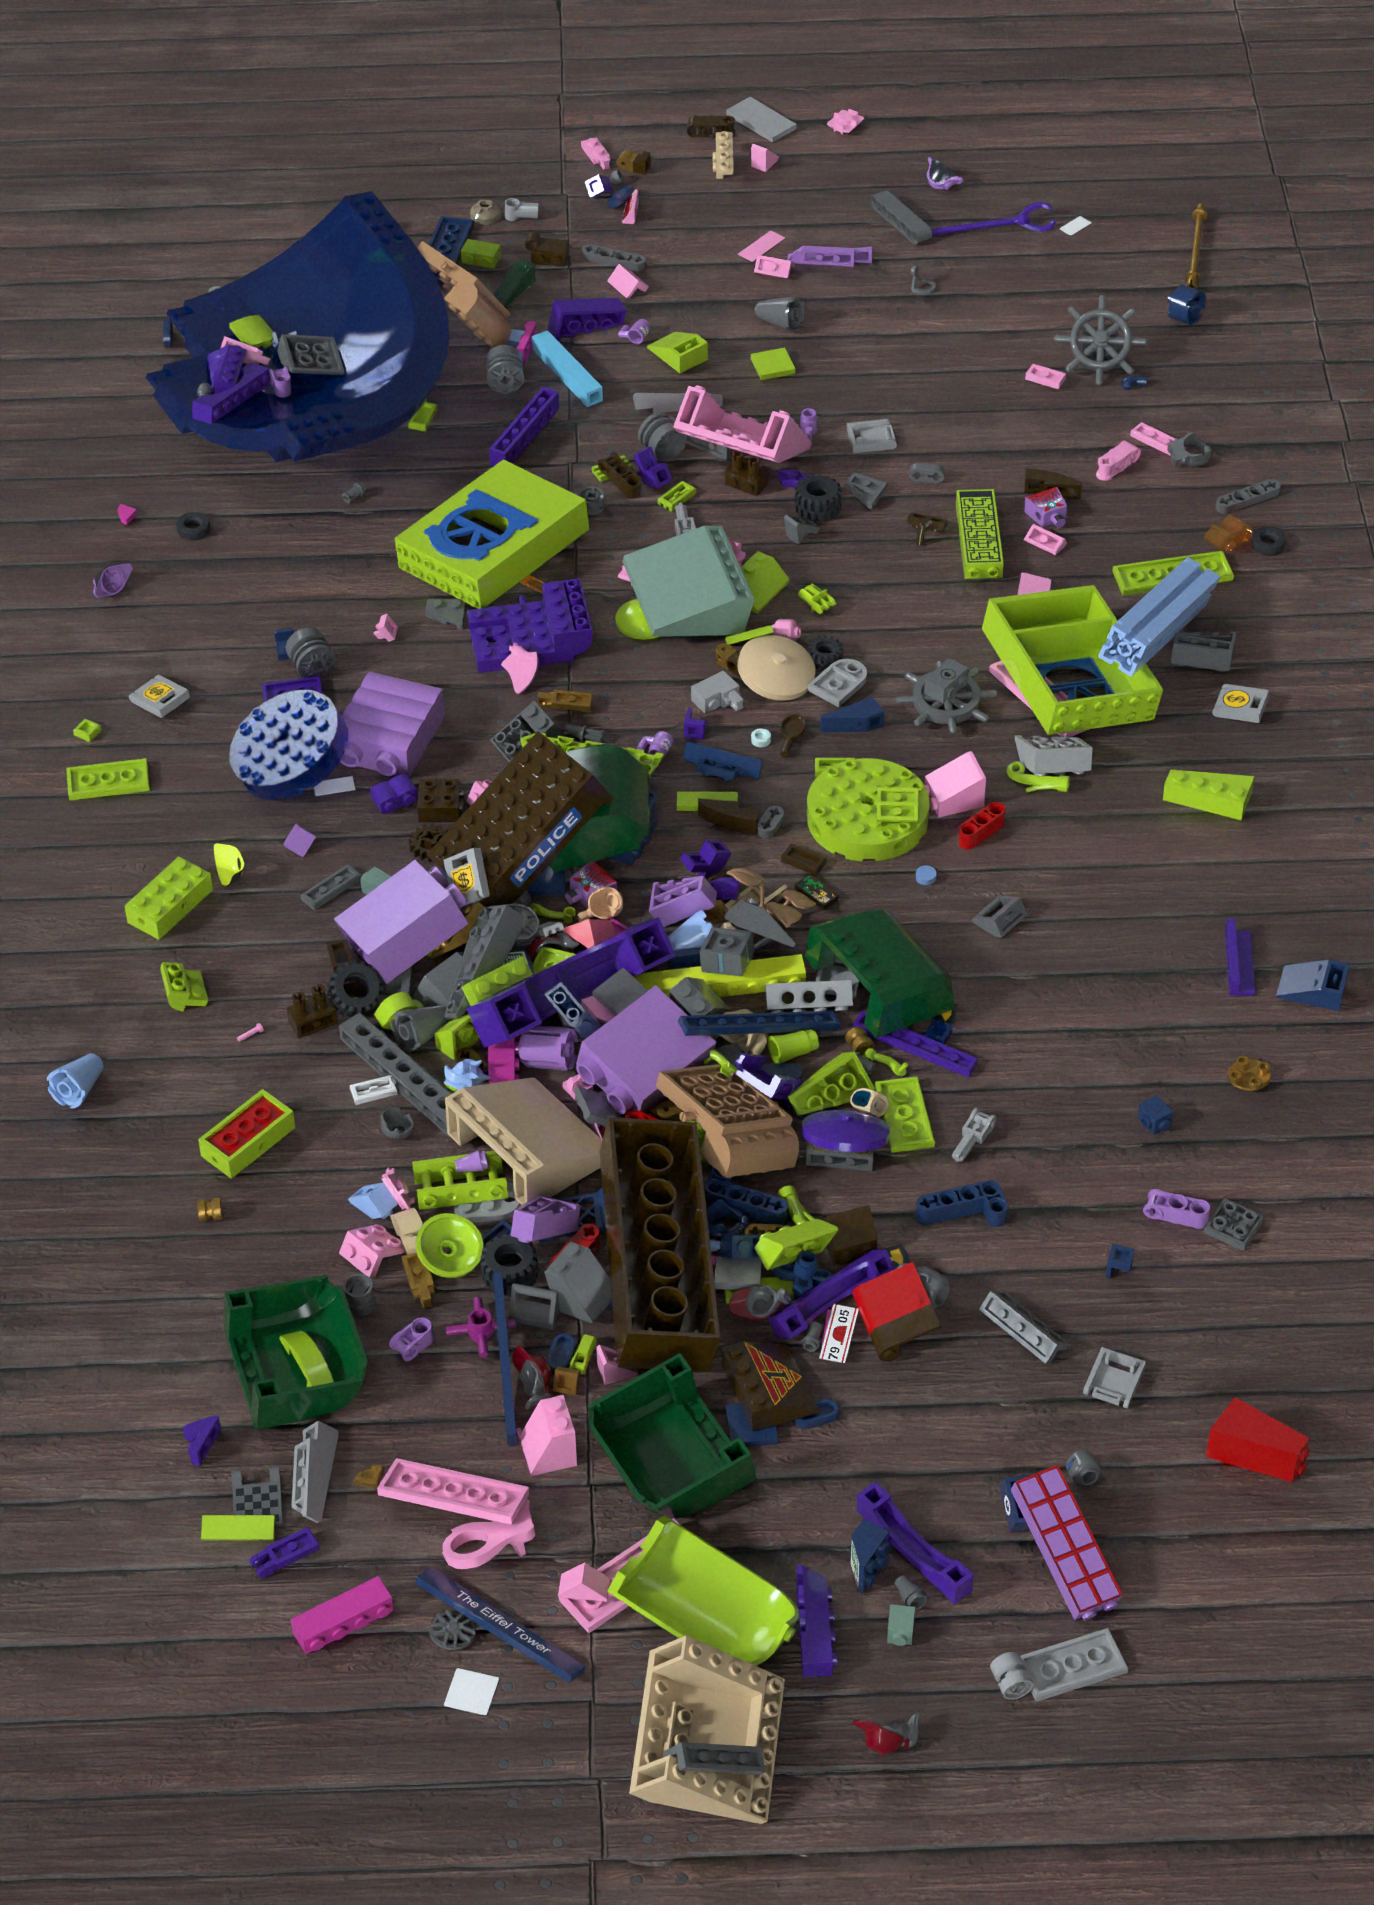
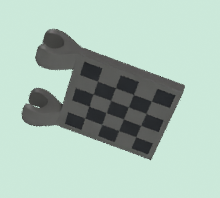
[231,1465,283,1526]

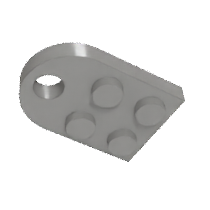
[808,659,867,707]
[454,1182,521,1223]

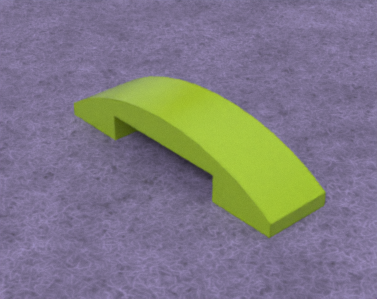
[280,1331,334,1387]

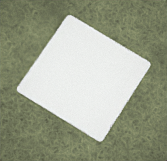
[444,1668,499,1715]

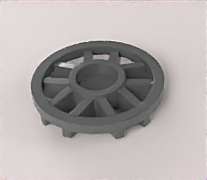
[429,1609,476,1650]

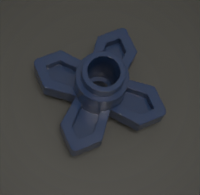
[772,1251,834,1297]

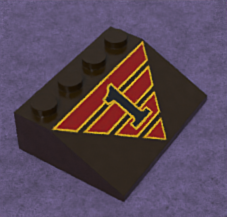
[721,1341,819,1431]

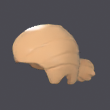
[577,887,623,922]

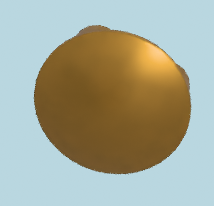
[1227,1056,1271,1091]

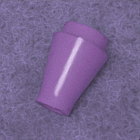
[455,1150,489,1173]

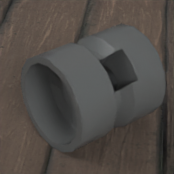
[343,1274,375,1316]

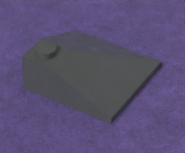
[277,334,345,375]
[724,898,796,947]

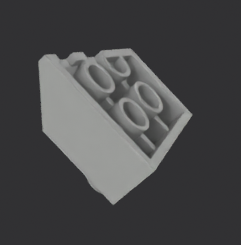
[1015,735,1092,776]

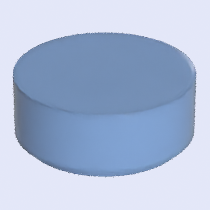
[916,865,936,885]

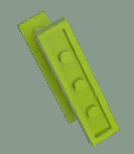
[412,1151,508,1210]

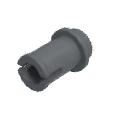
[342,482,366,504]
[853,1051,876,1076]
[802,1322,823,1352]

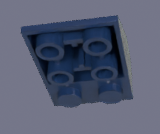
[1276,959,1350,1011]

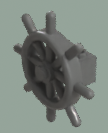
[1054,295,1148,386]
[896,658,998,734]

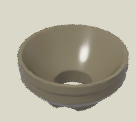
[470,199,501,225]

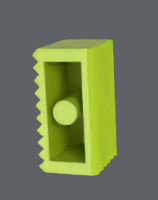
[461,239,501,269]

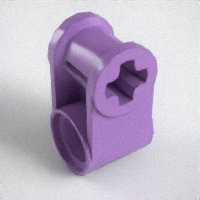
[269,366,291,397]
[389,1317,434,1361]

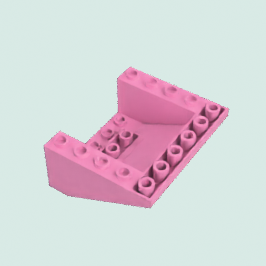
[673,385,812,463]

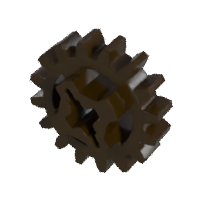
[409,823,448,862]

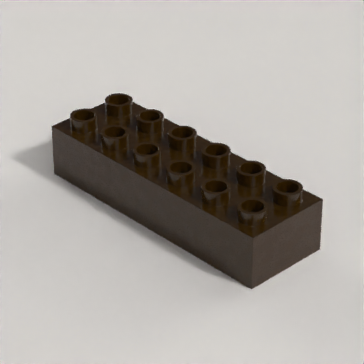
[599,1117,720,1372]

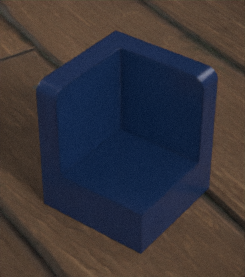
[1106,1244,1135,1278]

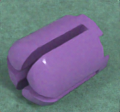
[518,1025,578,1071]

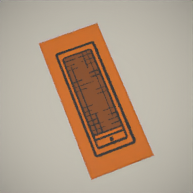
[520,575,545,593]

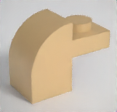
[390,1208,423,1255]

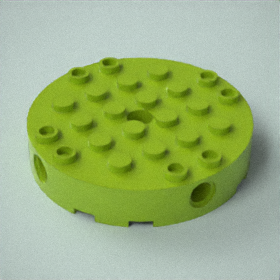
[807,758,930,862]

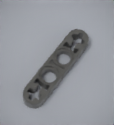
[582,244,646,271]
[1216,479,1281,514]

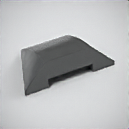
[412,952,468,1021]

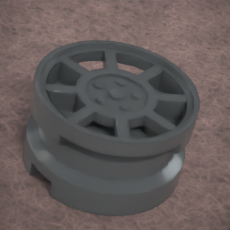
[579,487,605,515]

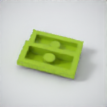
[230,315,274,349]
[877,787,918,822]

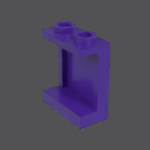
[733,1053,803,1100]

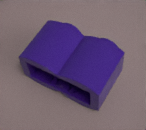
[370,774,418,814]

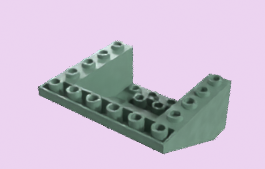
[622,526,754,636]

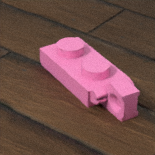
[581,137,610,170]
[220,336,271,366]

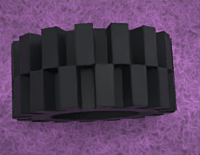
[808,635,843,670]

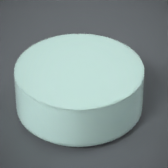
[751,728,771,747]

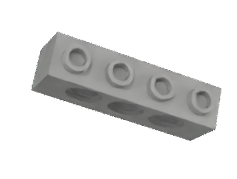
[765,980,853,1013]

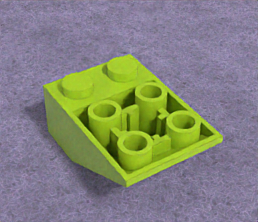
[647,332,708,374]

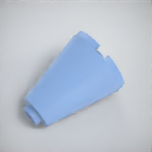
[668,910,713,951]
[47,1054,104,1108]

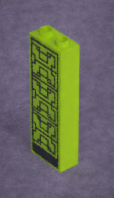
[956,489,1004,579]

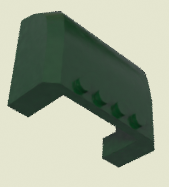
[549,744,650,872]
[805,909,955,1038]
[223,1275,368,1429]
[588,1353,757,1519]

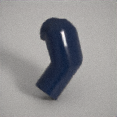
[1122,376,1147,390]

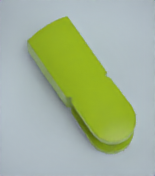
[569,1334,597,1375]

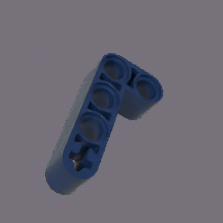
[705,1167,788,1226]
[916,1180,1008,1227]

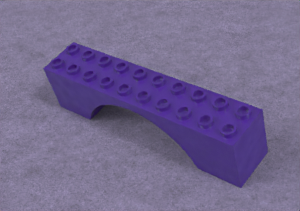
[466,917,676,1047]

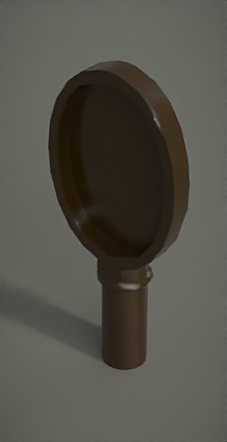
[780,714,806,757]

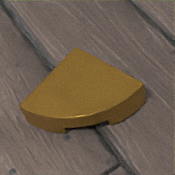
[354,1465,384,1489]

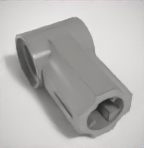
[505,198,539,221]

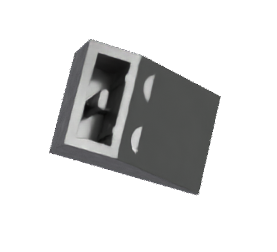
[490,701,565,763]

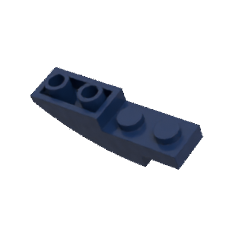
[544,981,602,1040]

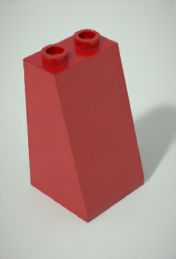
[1206,1397,1310,1482]

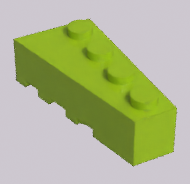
[1163,770,1255,820]

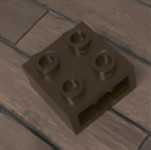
[417,779,465,822]

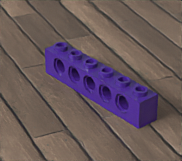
[489,387,559,467]

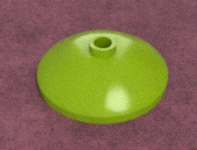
[615,598,659,640]
[416,1213,483,1278]

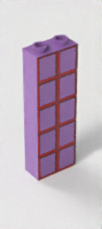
[1011,1465,1123,1620]

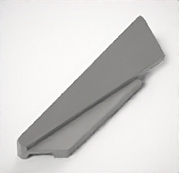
[633,392,723,414]
[292,1421,339,1523]

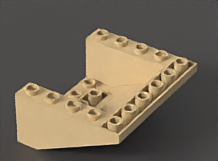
[445,1077,602,1205]
[629,1635,785,1824]

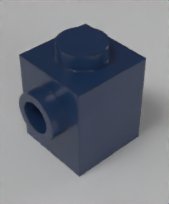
[1138,1095,1173,1135]

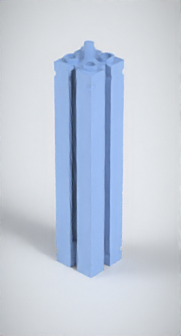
[1098,557,1220,677]

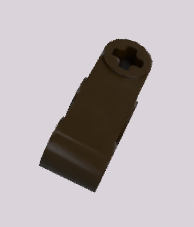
[687,115,736,138]
[597,452,642,499]

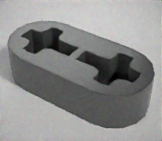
[909,463,945,483]
[757,806,784,839]

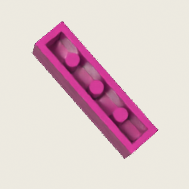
[488,1035,520,1084]
[290,1576,393,1654]

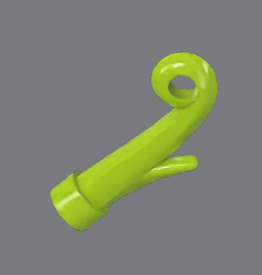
[1007,761,1070,792]
[778,1185,815,1225]

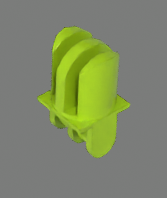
[798,583,836,614]

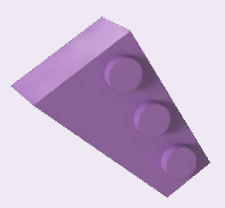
[649,876,717,927]
[511,1195,581,1243]

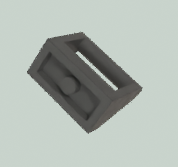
[972,895,1027,938]
[509,1283,559,1330]

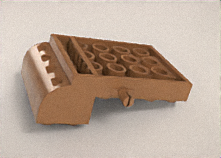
[414,241,511,347]
[655,1064,799,1178]

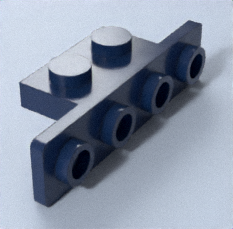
[683,742,763,781]

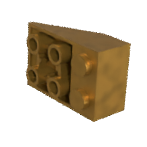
[430,901,484,959]

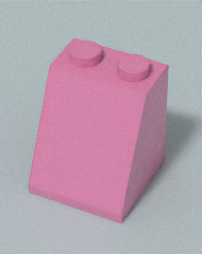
[925,751,986,818]
[520,1395,577,1476]

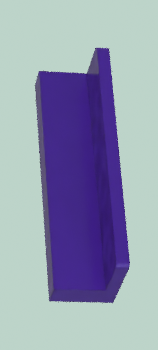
[1225,919,1255,996]

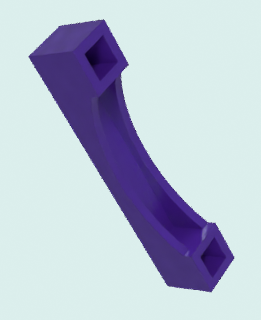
[192,363,270,424]
[768,1250,895,1339]
[857,1482,974,1605]

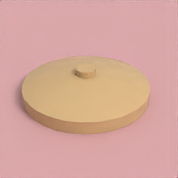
[737,635,815,701]

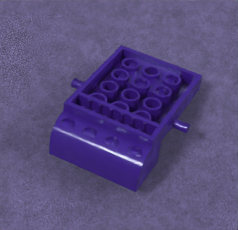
[467,579,593,673]

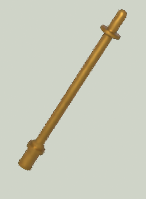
[1186,203,1208,289]

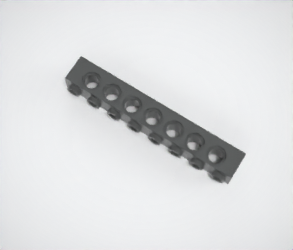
[339,1013,453,1137]

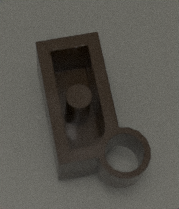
[525,232,569,267]

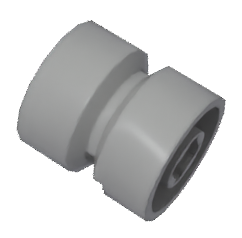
[990,1652,1033,1700]

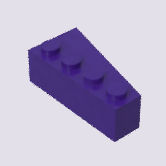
[547,298,626,341]

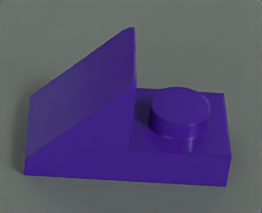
[183,1415,221,1466]

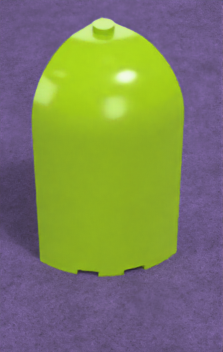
[607,1515,799,1666]

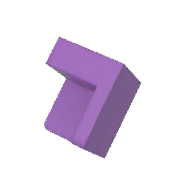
[284,823,316,857]

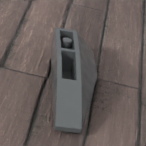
[444,905,525,1019]

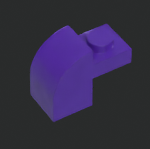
[633,447,673,488]
[680,840,732,879]

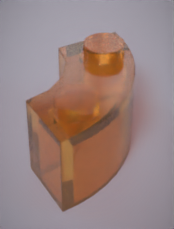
[1203,514,1252,552]

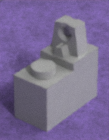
[691,671,743,714]

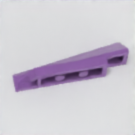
[787,246,873,267]

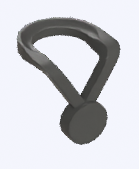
[911,265,936,295]

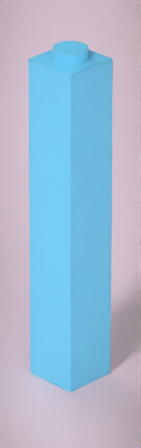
[532,330,603,407]

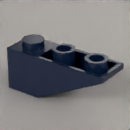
[820,697,884,732]
[720,1234,763,1259]

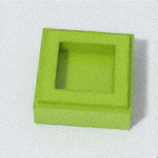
[73,719,102,742]

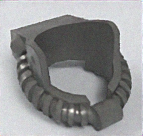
[1167,432,1212,467]

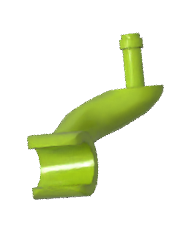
[530,903,576,923]
[862,1048,908,1077]
[704,1049,738,1078]

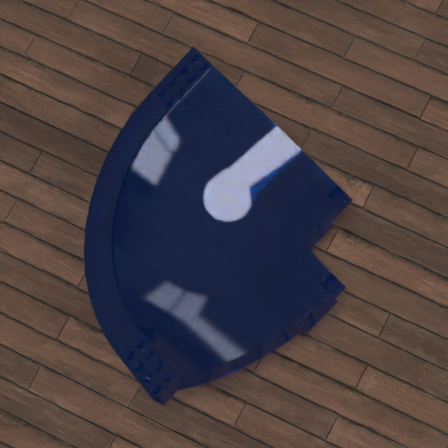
[146,191,449,462]

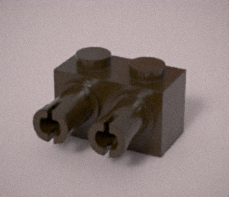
[725,450,768,496]
[286,984,338,1039]

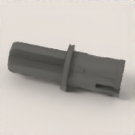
[564,724,604,743]

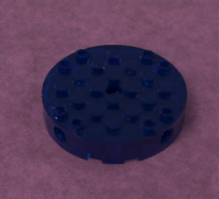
[229,690,349,800]

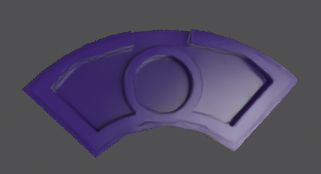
[777,470,811,488]
[710,878,741,901]

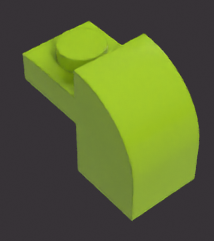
[374,992,423,1030]

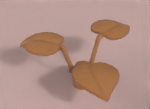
[726,868,816,928]

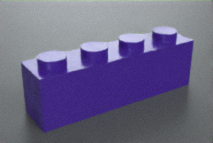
[207,344,247,395]
[797,1565,837,1677]

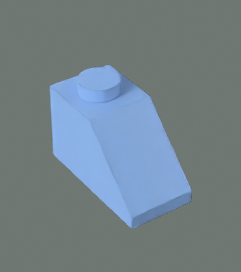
[348,1182,398,1219]

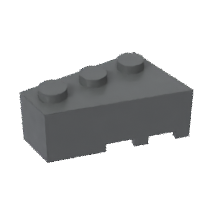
[1171,631,1237,672]

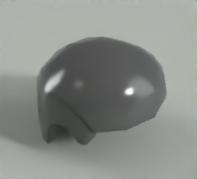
[381,1107,415,1140]

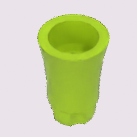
[768,1030,819,1064]

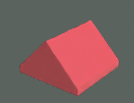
[563,919,615,948]

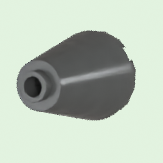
[755,296,806,332]
[391,1005,451,1052]

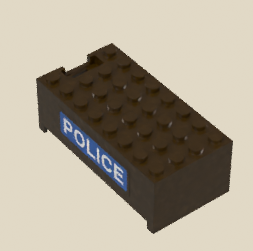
[427,731,613,907]

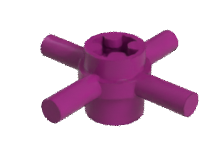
[446,1297,516,1358]

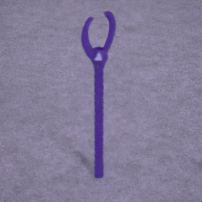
[931,202,1056,236]

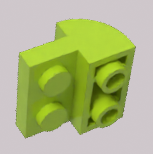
[160,962,208,1011]

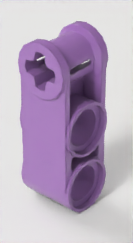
[1143,1189,1210,1229]

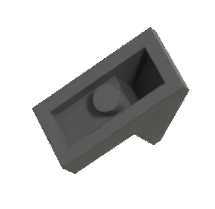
[784,514,820,544]
[385,966,413,997]

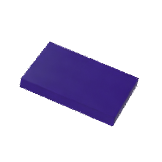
[262,676,325,715]

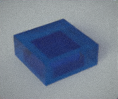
[924,1020,953,1044]

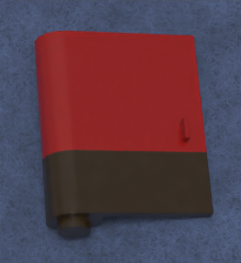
[852,1262,941,1362]

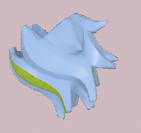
[444,1059,491,1093]

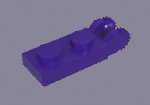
[249,1527,320,1578]

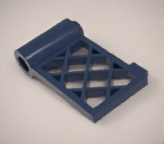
[539,1187,606,1243]

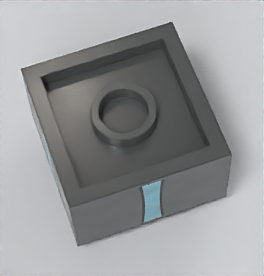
[699,927,754,976]

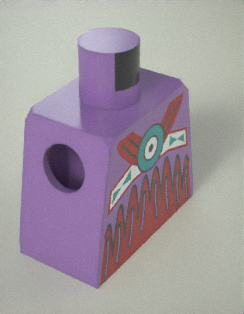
[1024,487,1067,528]
[565,862,617,908]

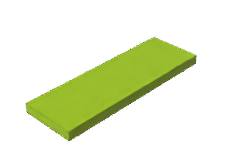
[1112,551,1234,596]

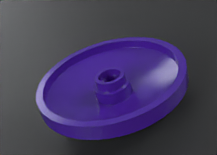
[801,1110,890,1152]

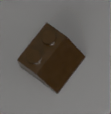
[826,1205,878,1265]

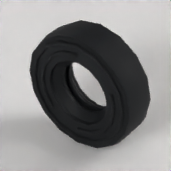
[176,512,210,540]
[1251,527,1286,556]

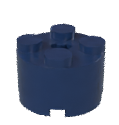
[1168,284,1206,325]

